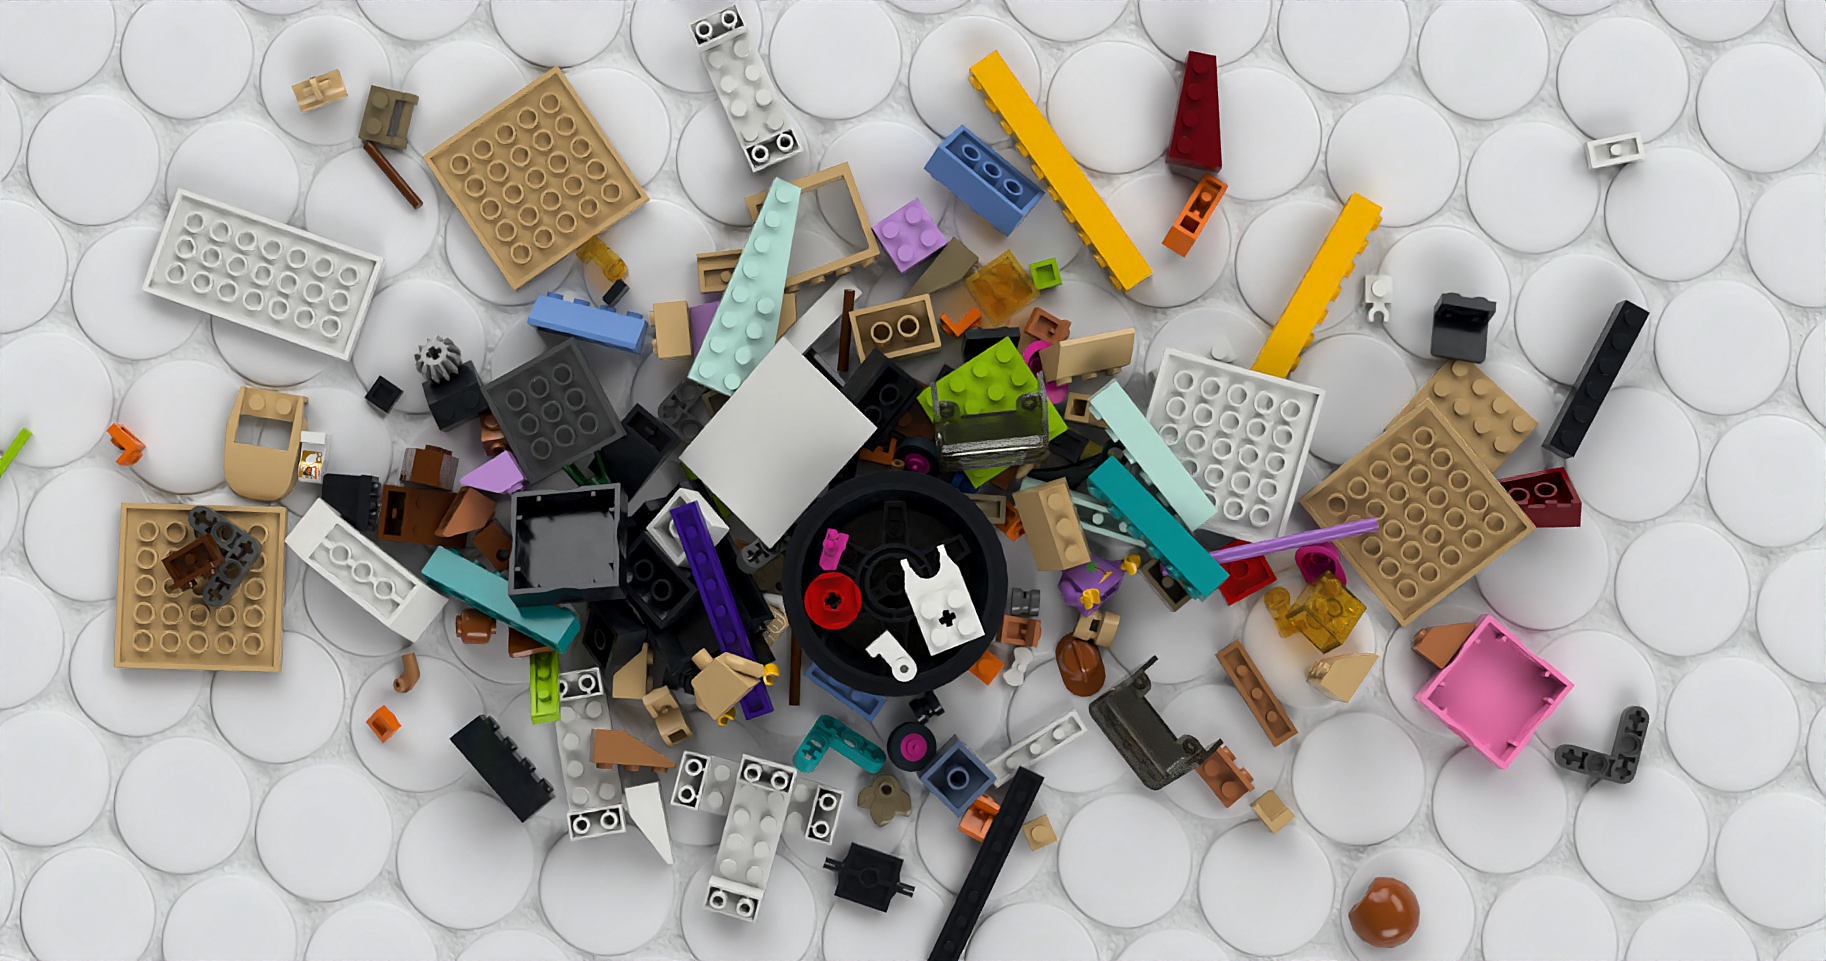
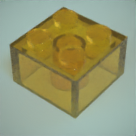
[964,249,1041,328]
[1285,570,1367,654]

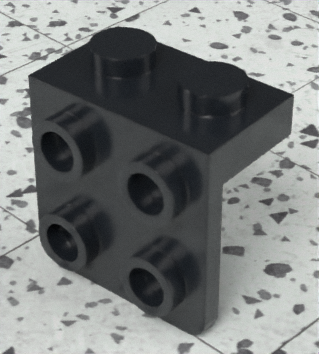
[1430,292,1497,364]
[961,326,1021,364]
[321,473,381,532]

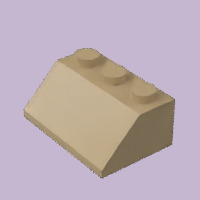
[849,293,941,364]
[1039,327,1135,386]
[1012,477,1091,571]
[1306,652,1379,703]

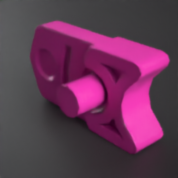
[819,528,849,571]

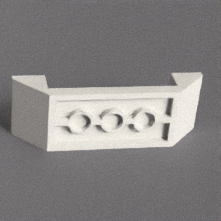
[687,2,803,173]
[284,498,449,643]
[555,667,626,841]
[670,750,845,846]
[702,754,798,923]

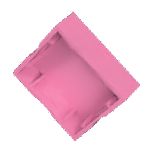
[1413,614,1575,770]

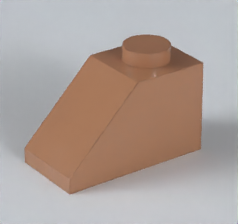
[434,487,497,537]
[1411,623,1476,669]

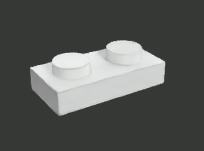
[1584,131,1646,170]

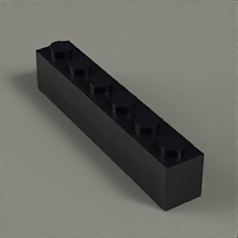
[1541,300,1650,459]

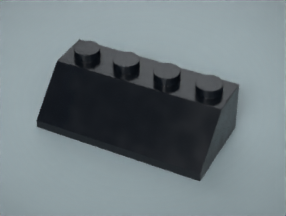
[450,714,556,823]

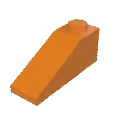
[1161,172,1228,258]

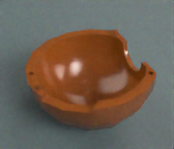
[1348,877,1420,948]

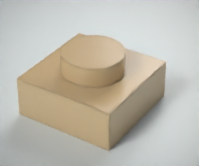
[1022,814,1057,851]

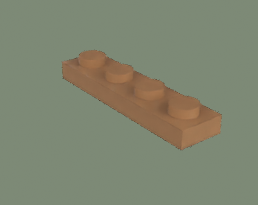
[1215,639,1299,747]

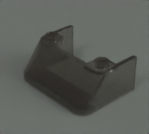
[930,371,1049,472]
[1089,655,1224,790]

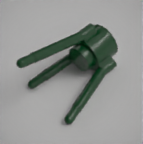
[562,450,612,487]

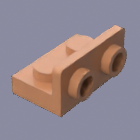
[1191,744,1255,808]

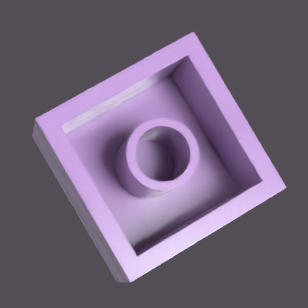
[871,198,947,277]

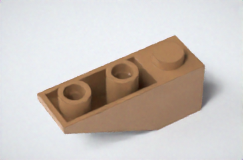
[589,729,676,773]

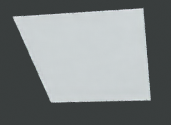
[678,336,877,549]

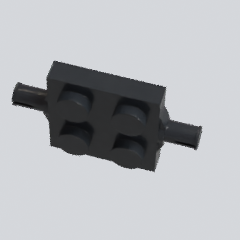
[823,842,915,913]

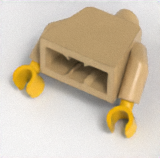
[691,648,780,726]

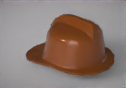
[1055,632,1106,697]

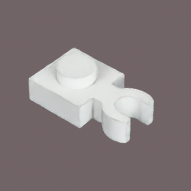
[1363,275,1393,323]

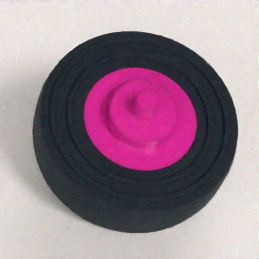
[895,437,944,478]
[887,722,937,772]

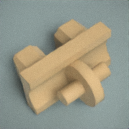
[291,69,348,113]

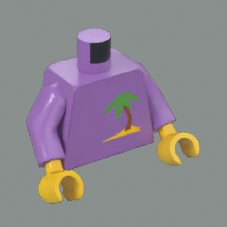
[1058,553,1142,618]

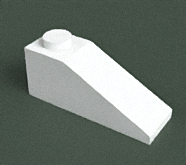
[622,780,676,865]

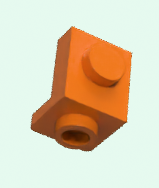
[939,307,982,340]
[957,795,1001,842]

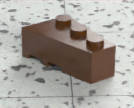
[399,445,459,490]

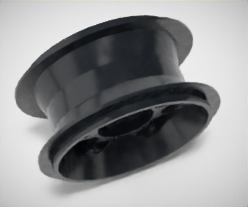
[781,470,1008,697]

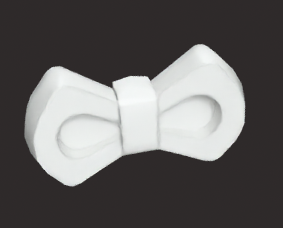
[1002,646,1034,686]

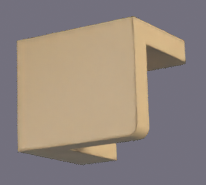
[1250,790,1296,834]

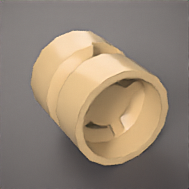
[1072,608,1120,649]

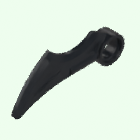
[1027,439,1128,491]

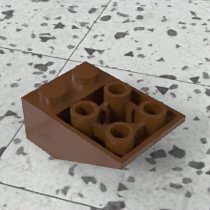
[377,484,467,549]

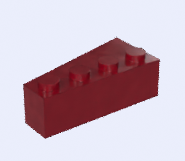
[1165,50,1222,173]
[1497,467,1582,528]

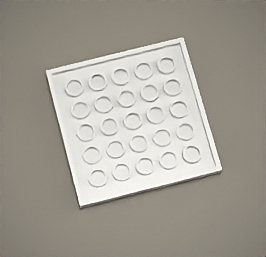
[1129,347,1326,543]

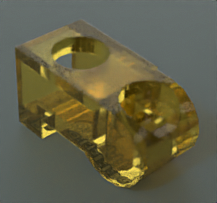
[576,235,628,283]
[1264,586,1309,639]

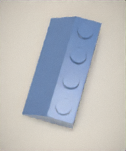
[923,125,1046,237]
[527,292,648,355]

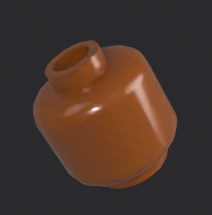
[456,608,496,644]

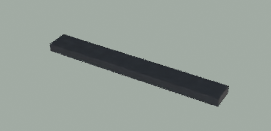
[927,765,1045,961]

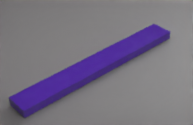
[669,500,774,721]

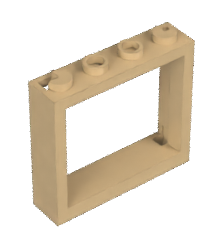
[745,162,881,294]

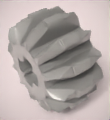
[414,336,462,384]

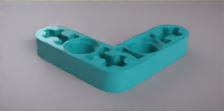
[792,715,886,773]

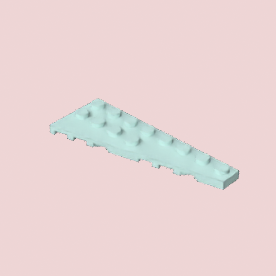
[687,177,801,397]

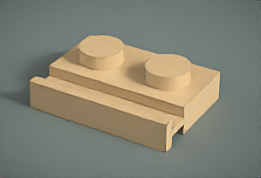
[696,249,743,294]

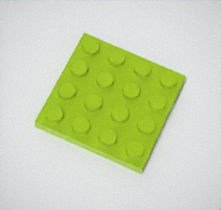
[917,336,1068,489]

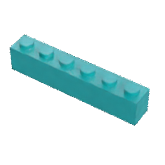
[1086,455,1229,602]
[421,545,581,654]

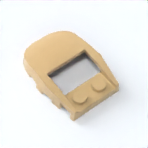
[224,386,308,501]

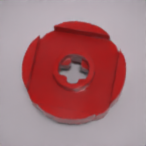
[804,572,862,630]

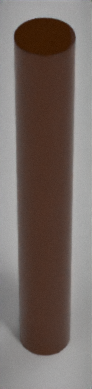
[363,141,423,210]
[837,289,855,372]
[789,629,802,706]

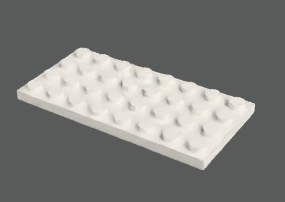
[141,187,386,362]

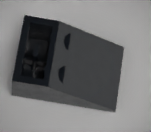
[587,403,682,502]

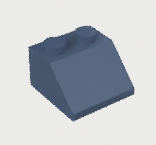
[916,734,997,817]

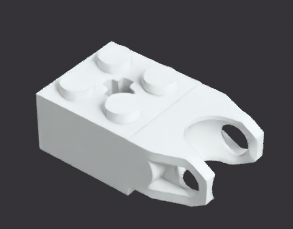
[900,544,985,656]

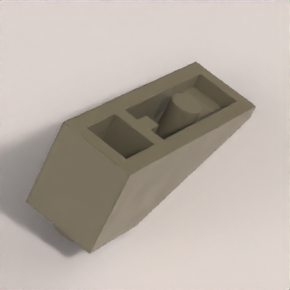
[902,237,979,300]

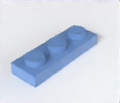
[804,662,887,722]

